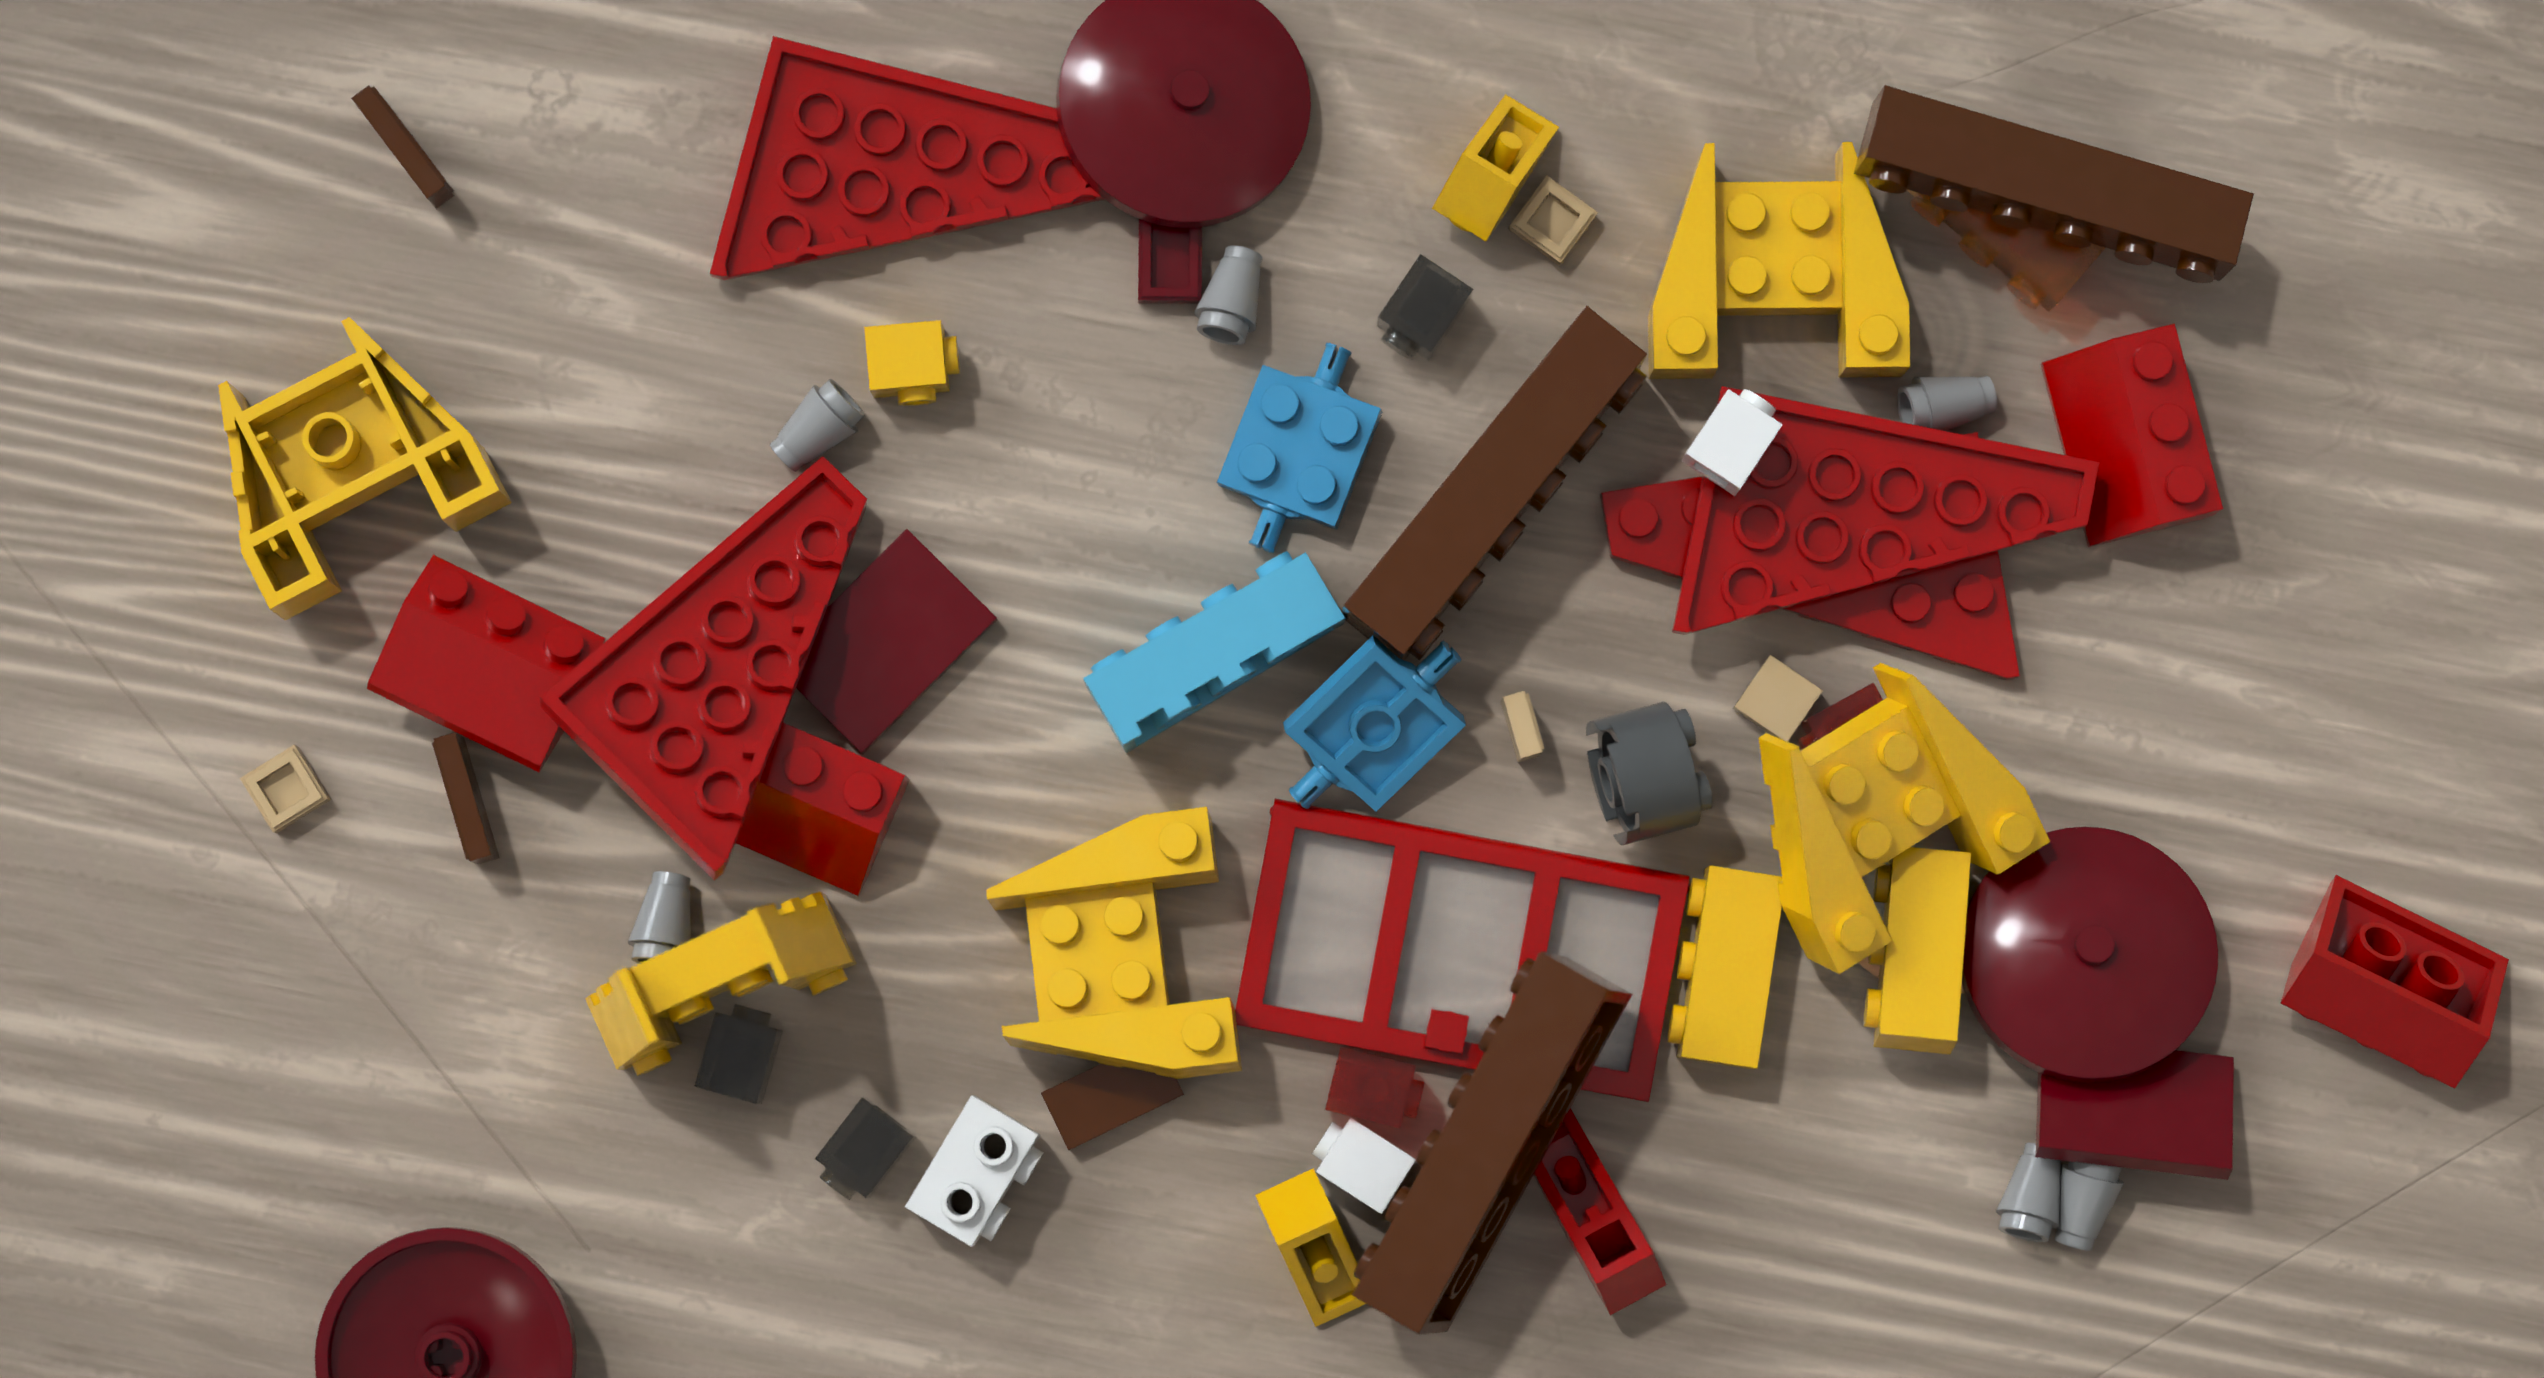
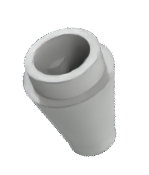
[1195,246,1262,345]
[1897,376,1997,431]
[770,379,865,472]
[628,871,691,964]
[1996,1143,2062,1242]
[2054,1161,2124,1251]

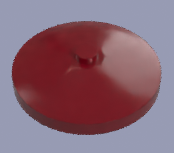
[1056,0,1311,228]
[1962,827,2218,1083]
[315,1227,577,1378]

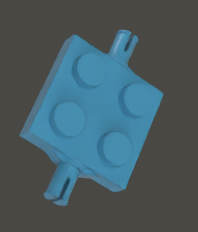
[1217,343,1383,553]
[1283,635,1466,812]

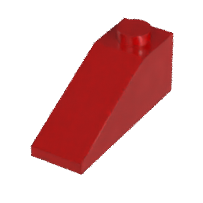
[1534,1108,1667,1315]

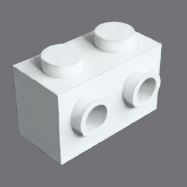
[905,1095,1044,1247]

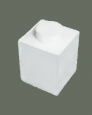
[1681,389,1783,496]
[1312,1118,1416,1214]

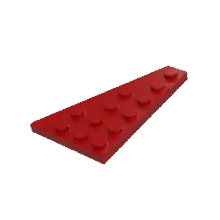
[710,36,1105,280]
[1672,386,2100,635]
[1600,432,2020,680]
[540,456,867,881]

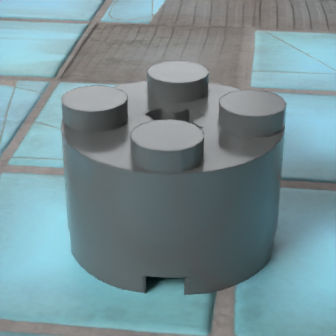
[1586,702,1713,845]

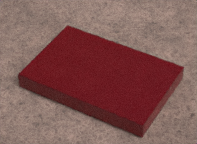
[796,529,998,754]
[2035,1050,2234,1180]

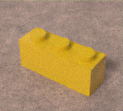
[1864,847,1971,1055]
[1668,865,1783,1069]

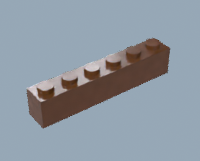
[1854,85,2254,283]

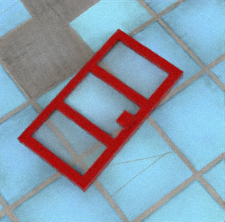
[1235,798,1690,1102]

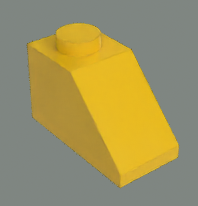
[1432,94,1559,241]
[1255,1168,1366,1327]

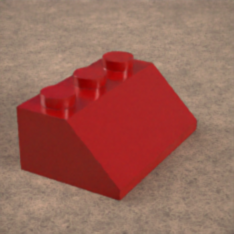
[2041,323,2223,547]
[367,555,606,773]
[736,722,910,896]
[2280,875,2509,1089]

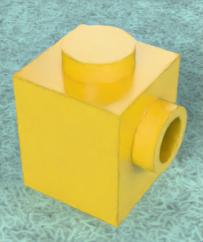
[864,320,960,406]

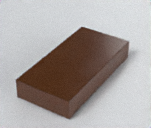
[351,85,454,209]
[432,732,500,865]
[1041,1064,1184,1151]

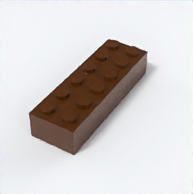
[1342,306,1647,661]
[1352,951,1633,1334]

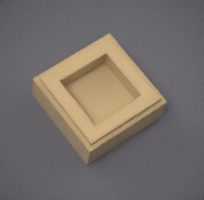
[1509,175,1598,266]
[1733,655,1823,742]
[1500,691,1544,762]
[240,745,331,834]

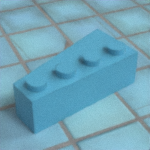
[1083,551,1345,753]

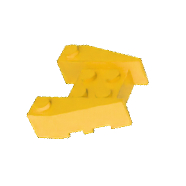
[1648,142,1910,379]
[218,317,512,621]
[1759,663,2050,974]
[986,807,1242,1079]
[585,891,857,1076]

